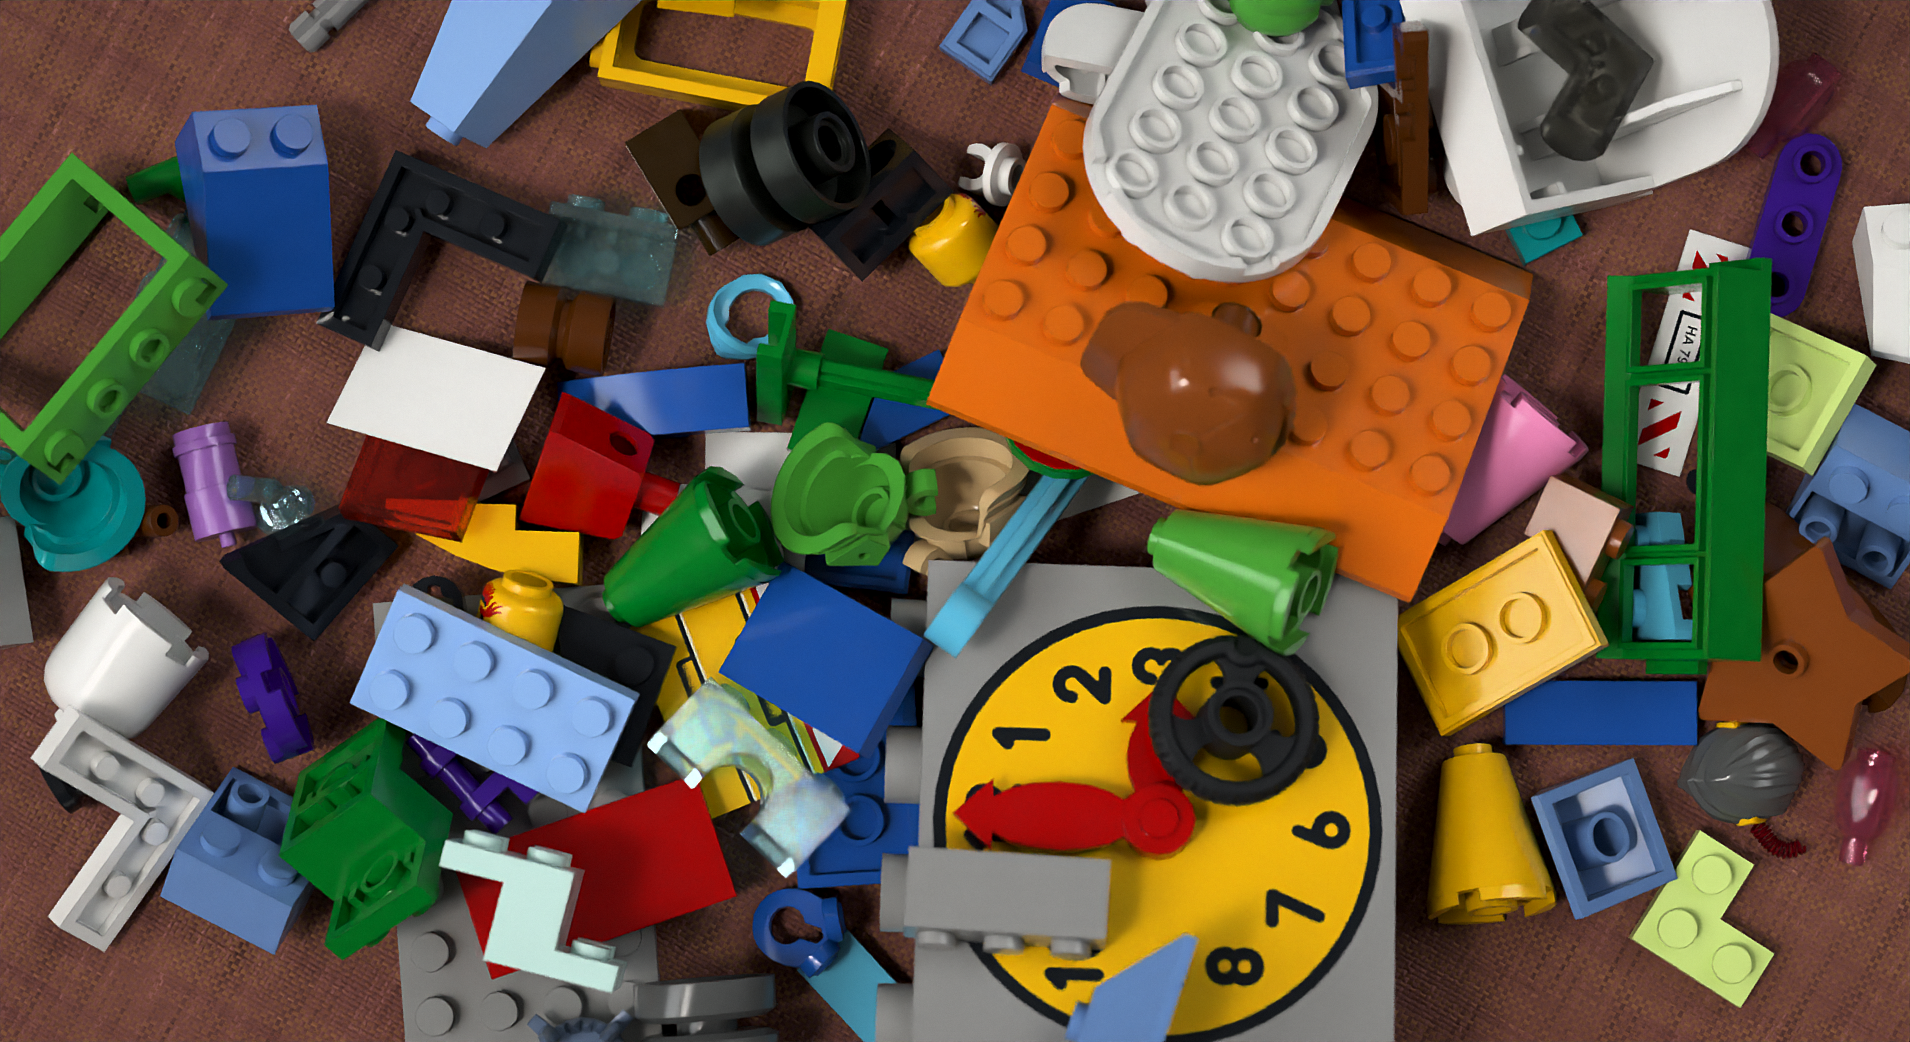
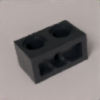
[808,128,954,281]

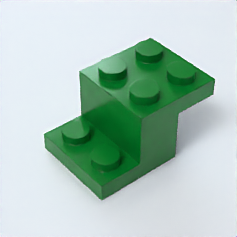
[279,717,453,961]

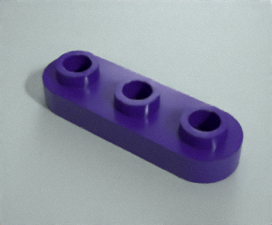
[1746,133,1842,318]

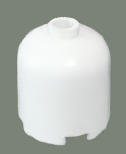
[44,577,209,739]

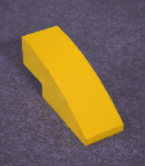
[387,501,584,586]

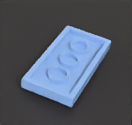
[350,583,640,813]

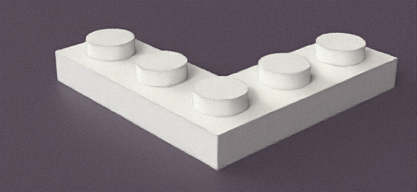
[31,705,214,952]

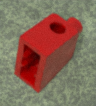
[519,392,681,540]

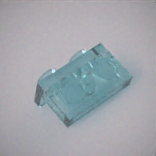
[539,194,680,309]

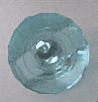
[227,475,316,535]

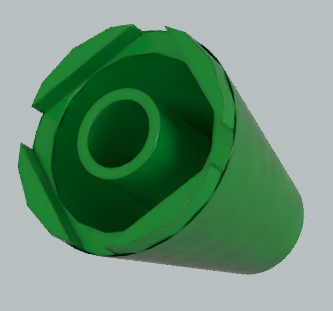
[602,466,784,628]

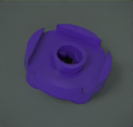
[231,632,314,764]

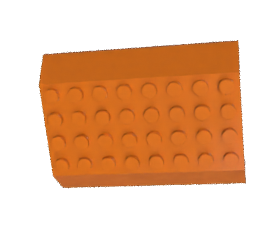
[926,92,1533,603]

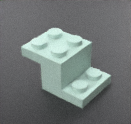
[439,829,628,993]

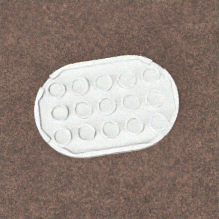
[1083,0,1378,283]

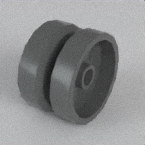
[633,973,780,1042]

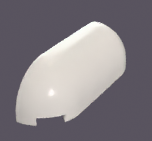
[1041,3,1144,105]

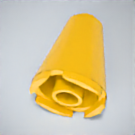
[1426,743,1557,925]

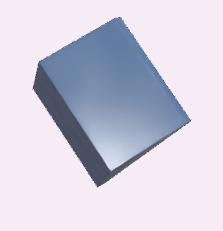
[1531,758,1678,920]

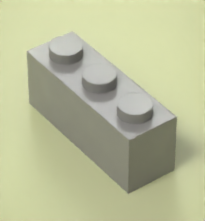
[904,846,1111,960]

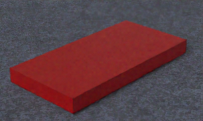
[455,774,738,980]

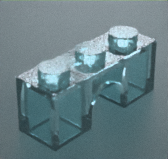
[646,676,852,878]

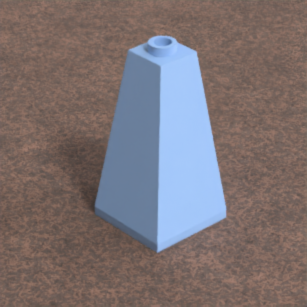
[410,0,642,148]

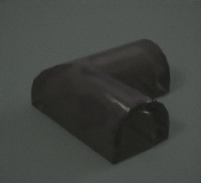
[1517,0,1655,162]

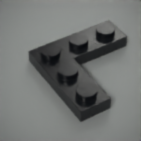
[316,150,568,352]

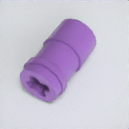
[172,422,258,548]

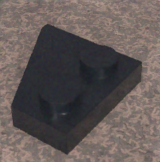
[219,501,399,641]
[558,605,677,768]

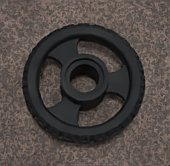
[1148,635,1319,806]

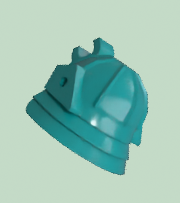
[0,435,146,572]

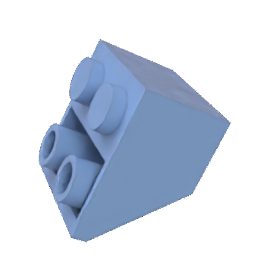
[1786,403,1910,589]
[160,767,315,955]

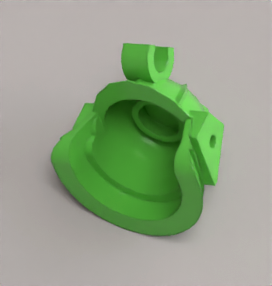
[770,422,938,566]

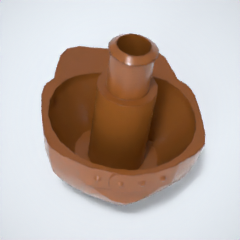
[1080,301,1297,486]

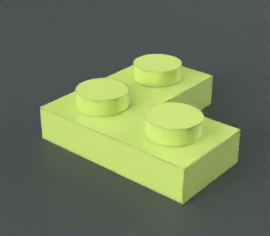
[1628,830,1774,1008]

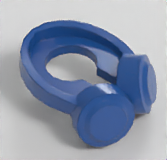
[752,888,846,978]

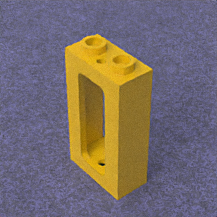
[589,0,849,111]

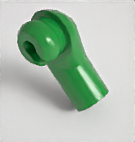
[125,156,186,205]

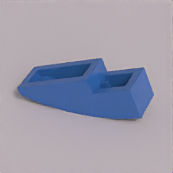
[557,363,751,440]

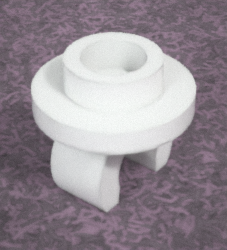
[958,142,1026,207]

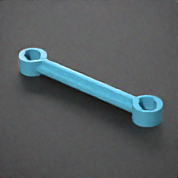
[924,475,1091,659]

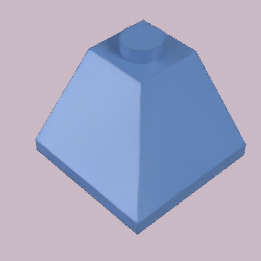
[1065,934,1198,1042]

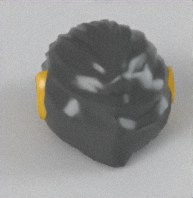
[1677,720,1805,826]

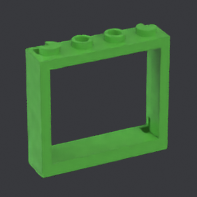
[0,153,228,485]

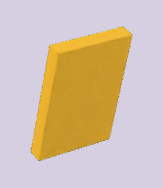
[1397,530,1609,736]

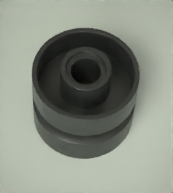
[699,81,871,246]

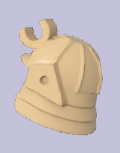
[900,427,1030,576]

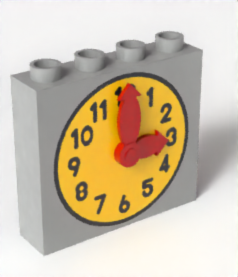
[875,560,1398,1042]

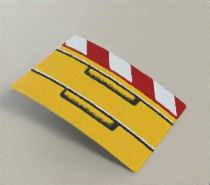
[630,564,859,819]

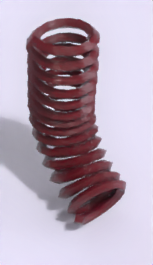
[1750,822,1806,859]

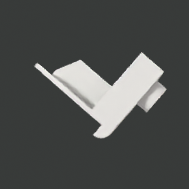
[1399,0,1779,236]

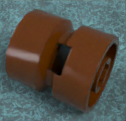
[513,281,616,376]

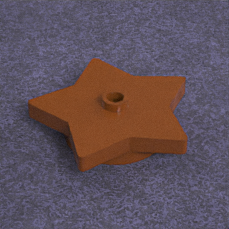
[1686,536,1910,771]

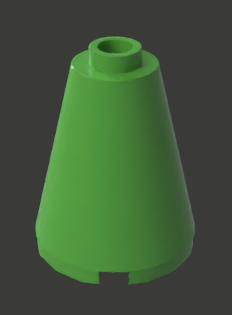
[1147,509,1338,656]

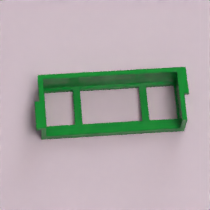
[1596,257,1772,675]

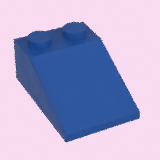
[175,105,335,321]

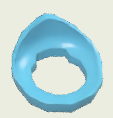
[706,274,794,360]

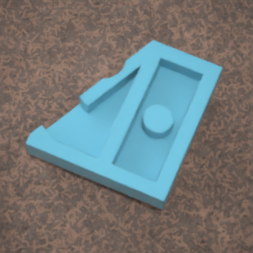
[1632,511,1692,642]

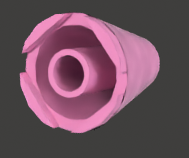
[1438,374,1589,546]

